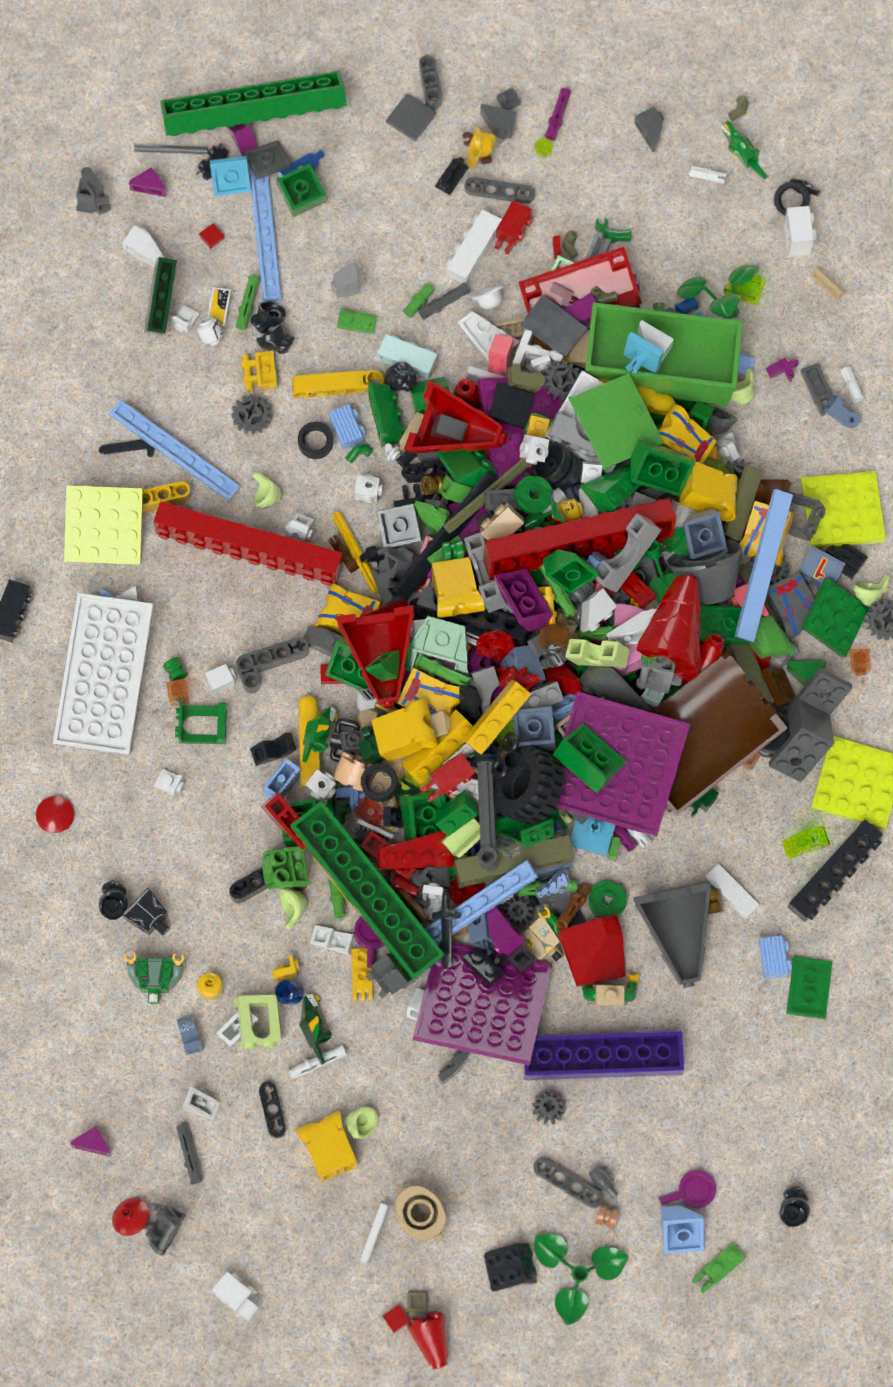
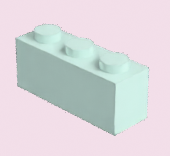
[377,334,437,380]

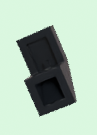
[250,732,297,766]

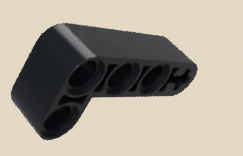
[229,868,307,903]

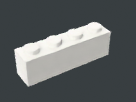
[445,209,502,284]

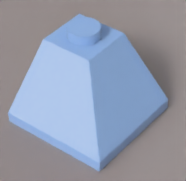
[661,1205,704,1254]

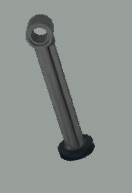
[470,754,500,871]

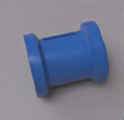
[674,297,699,314]

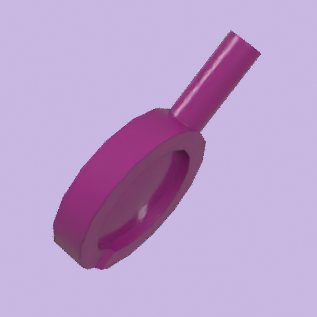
[353,916,384,968]
[659,1170,716,1209]

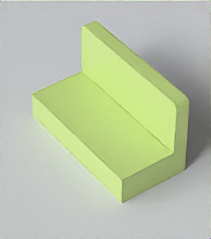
[441,818,480,858]

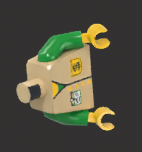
[522,904,564,963]
[581,971,640,1006]

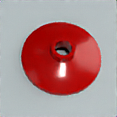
[112,1198,150,1236]

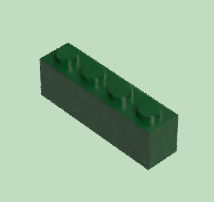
[144,257,177,335]

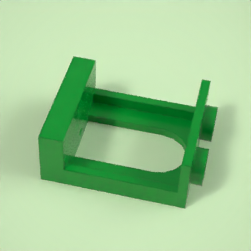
[175,702,227,744]
[495,814,554,849]

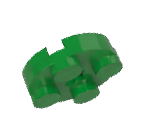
[513,476,553,515]
[588,880,627,918]

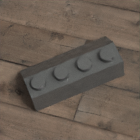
[579,666,652,712]

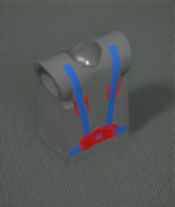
[766,572,815,640]

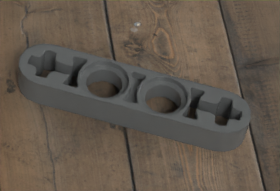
[464,177,535,204]
[533,1158,603,1209]

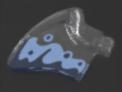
[535,867,571,914]

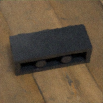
[0,579,34,643]

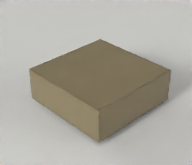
[407,1292,427,1313]

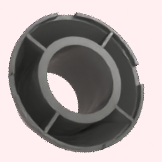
[667,541,743,605]

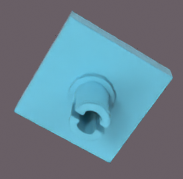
[210,156,251,196]
[624,332,664,374]
[570,818,615,857]

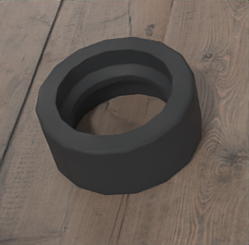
[774,181,810,216]
[298,421,334,460]
[361,763,399,802]

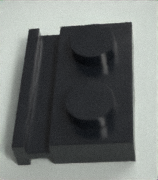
[825,544,868,580]

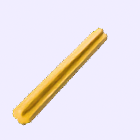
[331,511,378,594]

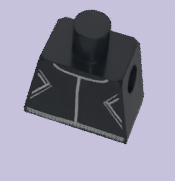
[122,888,171,936]

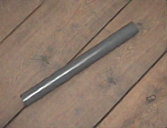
[134,145,208,154]

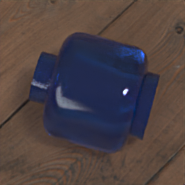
[275,979,304,1005]

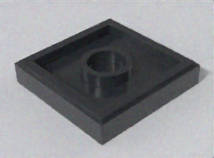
[489,382,534,430]

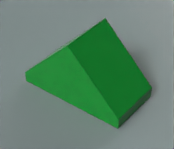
[366,650,400,682]
[786,661,826,686]

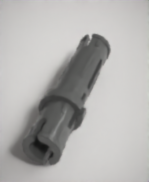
[418,282,471,320]
[176,1123,203,1184]

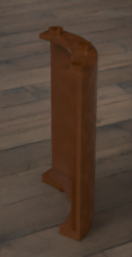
[650,650,787,816]

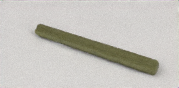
[443,458,531,533]

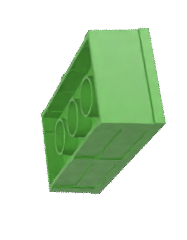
[585,302,743,407]

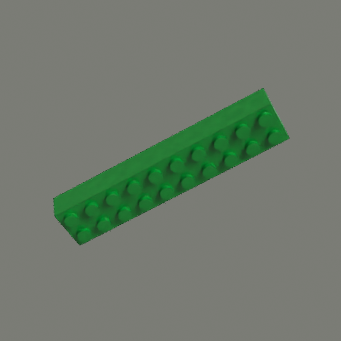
[160,70,347,136]
[291,801,445,981]

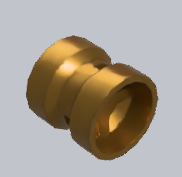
[421,475,445,495]
[708,890,723,914]

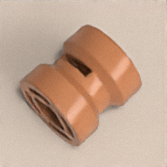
[595,1204,620,1229]

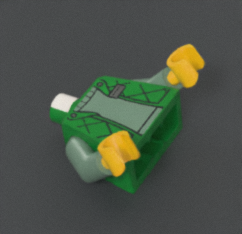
[124,950,186,1004]

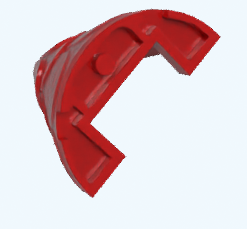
[404,381,507,454]
[636,574,701,681]
[336,605,414,708]

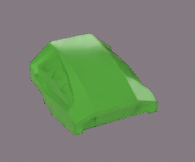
[414,501,451,535]
[749,616,795,659]
[262,847,311,890]

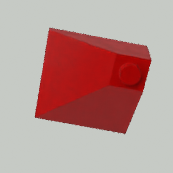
[557,915,626,987]

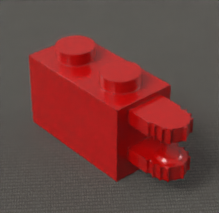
[494,200,534,255]
[420,752,475,802]

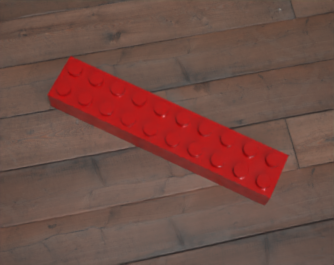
[483,499,676,580]
[153,501,343,586]

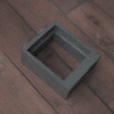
[788,491,826,541]

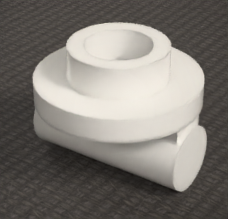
[385,444,401,462]

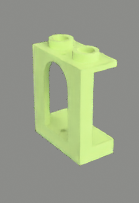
[233,995,281,1050]

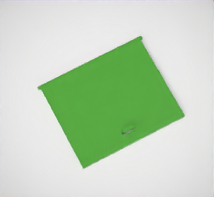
[568,373,664,471]

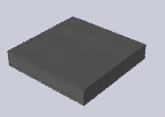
[386,93,437,142]
[244,140,291,179]

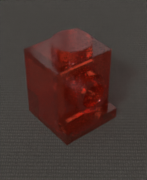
[354,796,383,826]

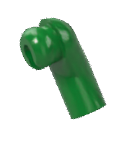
[345,443,373,464]

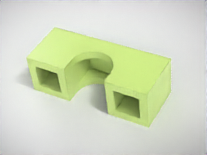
[565,639,630,668]

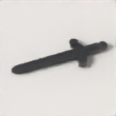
[99,439,154,458]
[431,891,461,969]

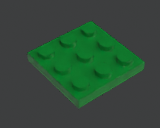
[801,579,869,657]

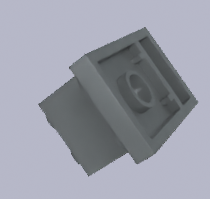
[769,668,853,782]

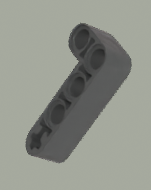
[236,637,309,694]

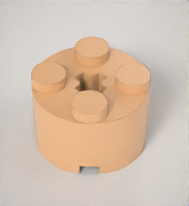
[333,751,376,792]

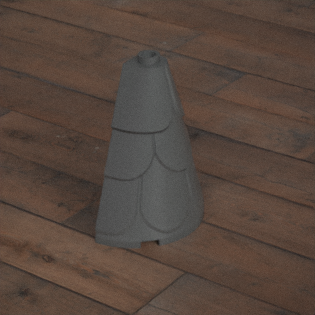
[633,883,711,988]

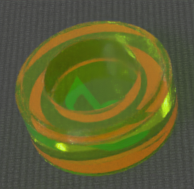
[534,138,553,157]

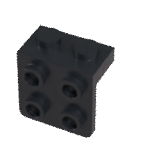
[484,1243,537,1292]

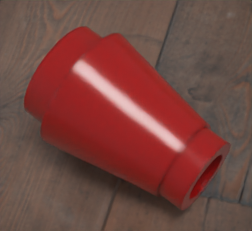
[390,875,419,898]

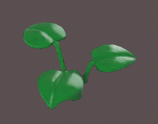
[676,265,759,319]
[524,473,566,530]
[613,527,689,602]
[534,1234,629,1325]

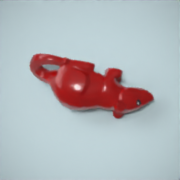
[495,667,541,691]

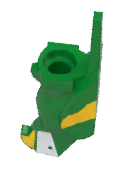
[721,120,768,180]
[302,706,338,762]

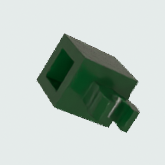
[358,726,386,764]
[684,788,719,817]

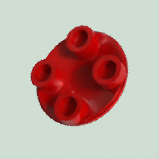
[476,631,515,661]
[36,796,74,833]
[447,877,485,906]

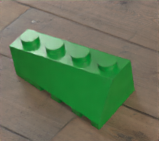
[580,463,641,513]

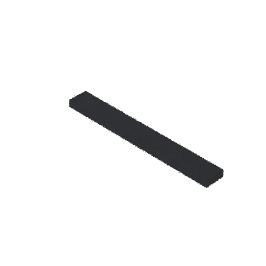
[392,471,497,602]

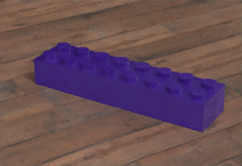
[524,1031,684,1080]

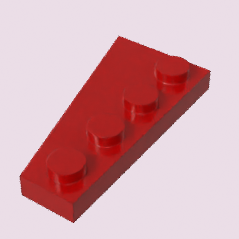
[377,831,454,869]

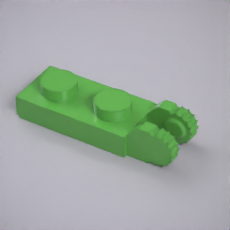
[692,1243,746,1293]

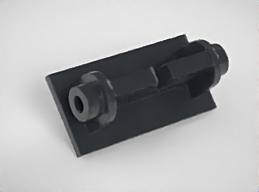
[196,143,229,181]
[434,157,469,195]

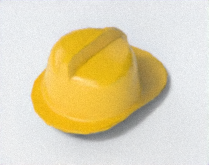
[467,127,496,168]

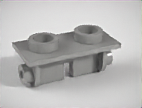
[584,232,611,260]

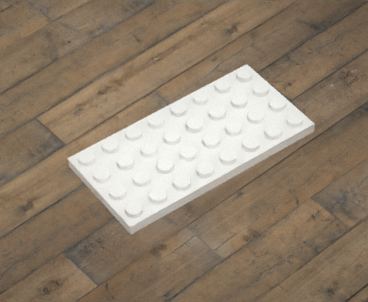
[53,593,154,755]

